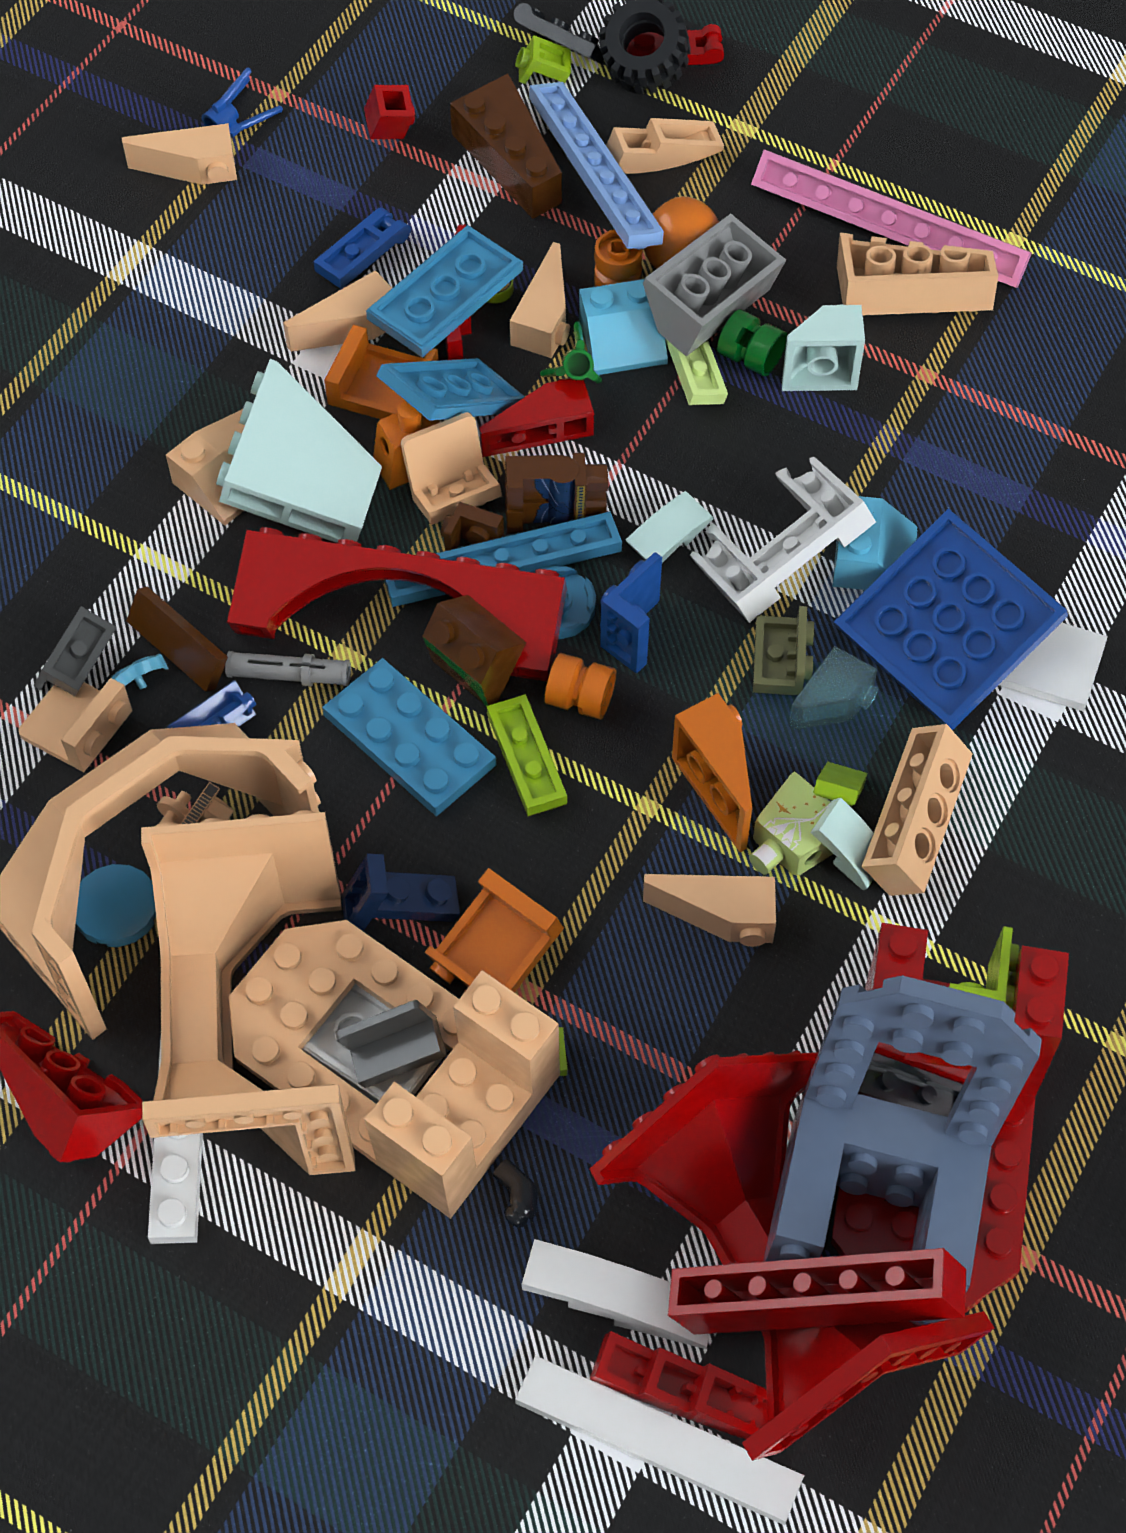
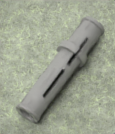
[225,651,351,687]

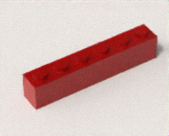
[667,1248,966,1335]

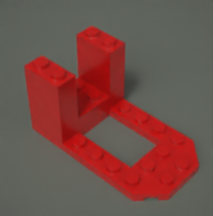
[831,923,1069,1313]

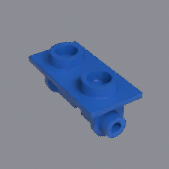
[167,680,256,728]

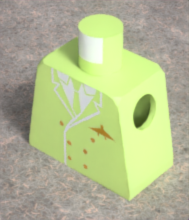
[749,771,833,876]

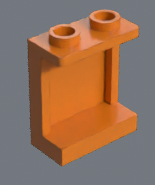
[324,325,438,419]
[424,868,564,993]

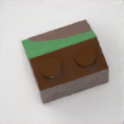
[422,595,527,706]

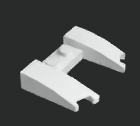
[690,457,876,623]

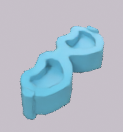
[106,654,169,690]

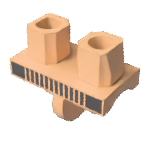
[157,782,234,824]

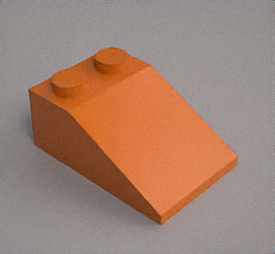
[672,693,752,852]

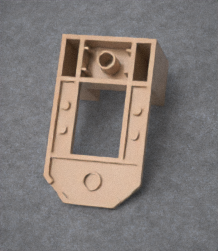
[228,920,560,1219]

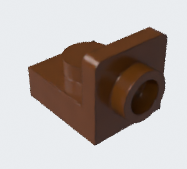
[440,502,504,551]

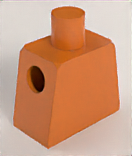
[373,401,440,490]

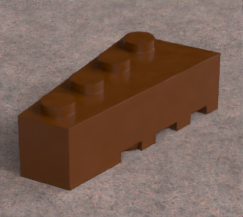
[450,73,562,219]

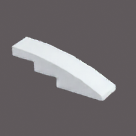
[522,1239,710,1349]

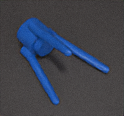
[201,68,283,138]

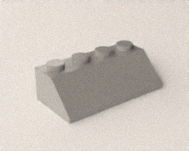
[643,213,786,357]

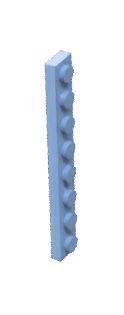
[529,82,664,249]

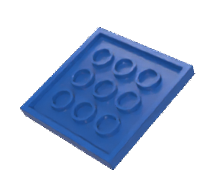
[834,509,1068,730]

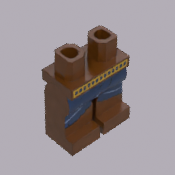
[505,453,608,534]

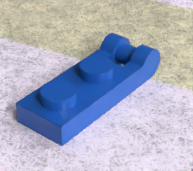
[314,207,411,289]

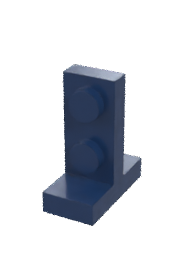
[341,854,460,931]

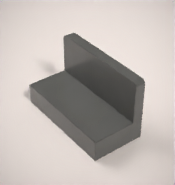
[34,606,117,696]
[335,1000,447,1088]

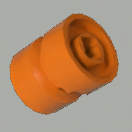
[594,230,643,287]
[545,653,616,720]

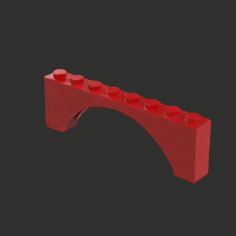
[227,527,567,681]

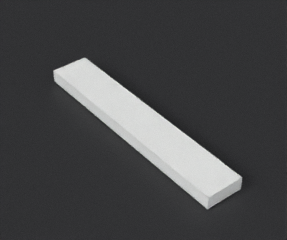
[515,1355,804,1525]

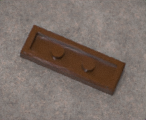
[126,586,228,692]

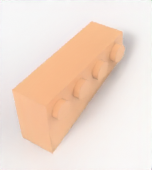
[837,233,998,316]

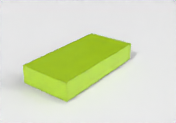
[813,761,868,806]

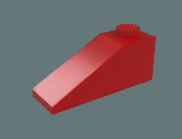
[479,378,594,457]

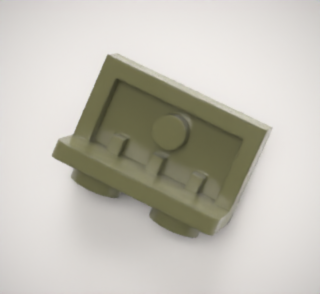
[753,606,814,696]

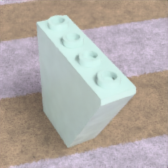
[216,359,382,543]

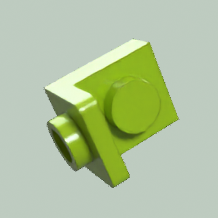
[515,35,571,84]

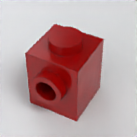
[364,85,415,139]

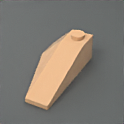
[166,409,245,526]

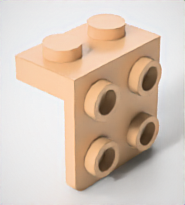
[401,412,502,525]
[19,678,132,772]

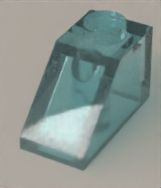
[789,646,878,730]

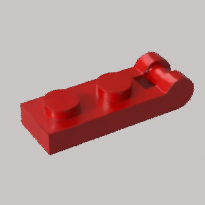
[626,24,724,65]

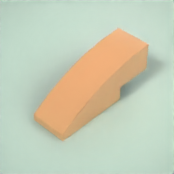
[606,118,724,174]

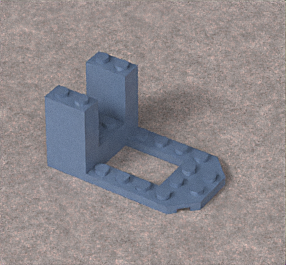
[763,975,1042,1323]

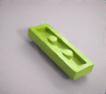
[487,694,567,816]

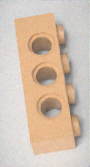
[861,724,973,896]

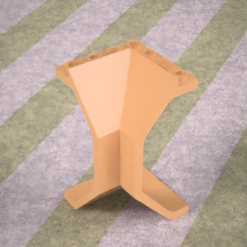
[0,723,321,1040]
[141,810,355,1175]

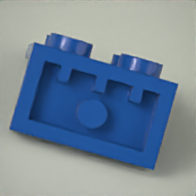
[600,552,662,674]

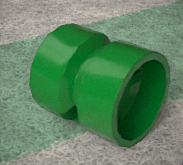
[717,309,787,376]

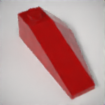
[0,1011,144,1162]

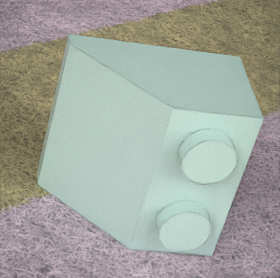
[781,304,865,391]

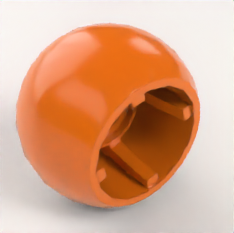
[644,196,719,269]

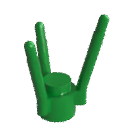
[540,322,602,383]

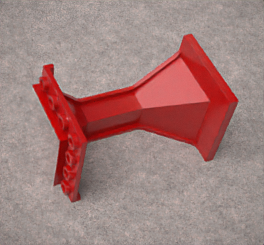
[589,1050,995,1461]

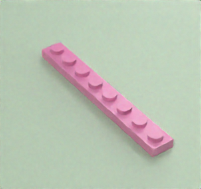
[751,150,1032,288]

